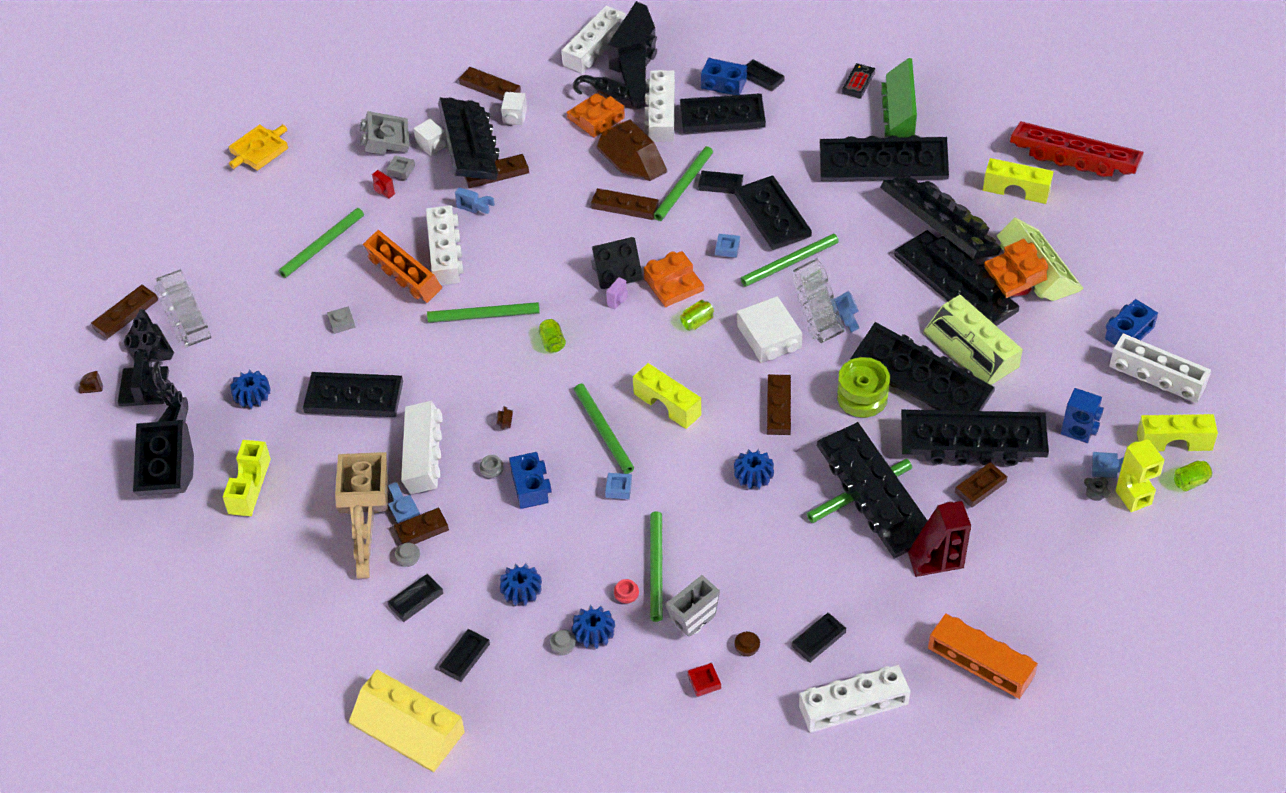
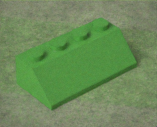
[881,58,917,137]

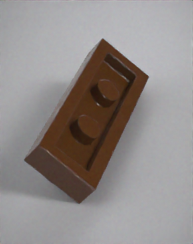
[459,67,521,101]
[464,154,529,188]
[591,188,659,220]
[91,284,158,339]
[767,374,791,435]

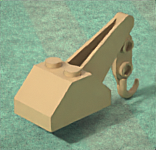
[335,452,388,579]

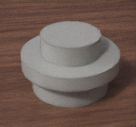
[480,455,504,478]
[395,543,420,567]
[550,630,576,655]

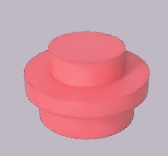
[614,579,639,604]

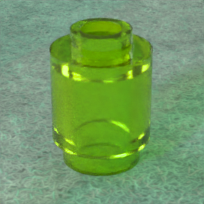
[680,300,714,331]
[539,319,566,352]
[1174,460,1212,491]

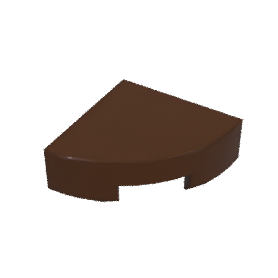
[79,371,103,393]

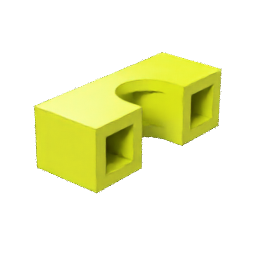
[983,158,1054,204]
[633,363,702,429]
[1137,414,1218,451]
[1115,439,1165,512]
[223,440,271,517]

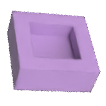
[606,277,628,309]

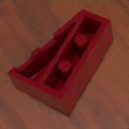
[908,501,971,577]

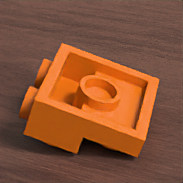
[567,92,625,138]
[984,239,1048,298]
[644,251,704,307]

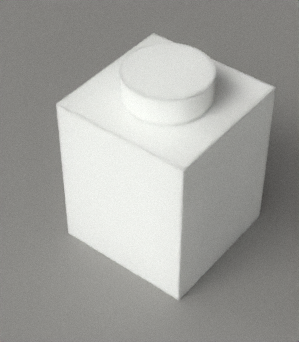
[501,92,527,125]
[414,119,447,156]

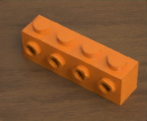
[363,229,442,303]
[928,613,1038,699]

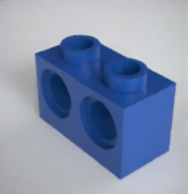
[701,58,747,95]
[1105,299,1158,345]
[1061,388,1104,443]
[509,452,552,509]

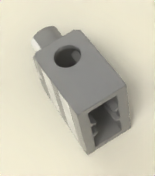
[666,575,720,636]

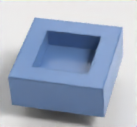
[715,234,740,258]
[605,473,632,499]

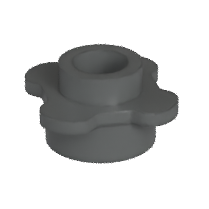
[1084,477,1111,501]

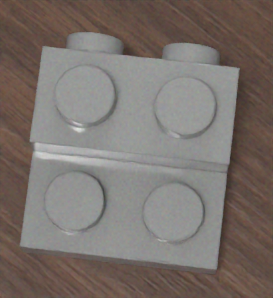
[360,111,409,155]

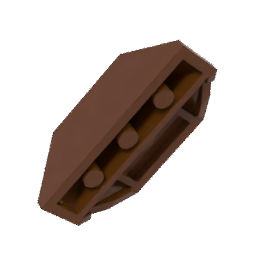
[597,119,667,181]

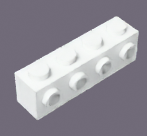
[561,6,626,74]
[645,70,675,142]
[426,205,464,285]
[1109,333,1211,403]
[401,400,443,494]
[799,665,910,733]

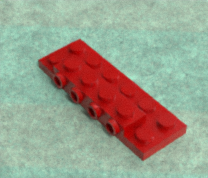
[1010,121,1144,177]

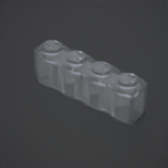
[792,258,845,343]
[154,269,211,347]

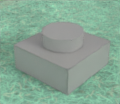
[386,155,415,180]
[327,306,356,334]

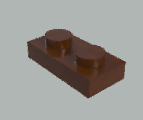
[955,462,1008,508]
[394,507,449,544]

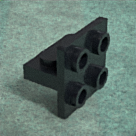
[591,237,643,289]
[124,309,174,361]
[118,352,169,406]

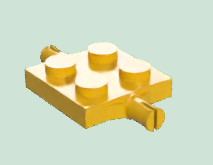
[229,124,288,171]

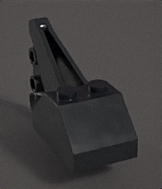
[573,1,657,109]
[133,360,194,496]

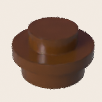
[496,406,513,430]
[734,631,760,657]

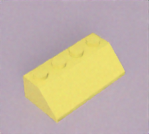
[349,669,465,773]

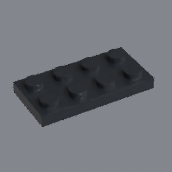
[680,93,766,133]
[735,175,812,250]
[303,372,403,417]

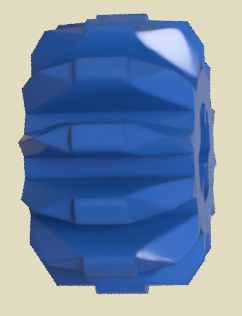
[230,369,271,409]
[734,449,774,490]
[499,563,542,606]
[572,604,615,649]

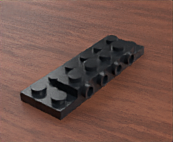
[438,97,500,181]
[819,135,949,181]
[880,177,1002,259]
[894,230,1019,326]
[850,322,995,411]
[901,409,1049,466]
[816,422,928,559]

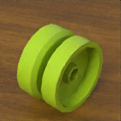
[837,357,890,418]

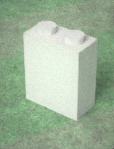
[737,296,802,363]

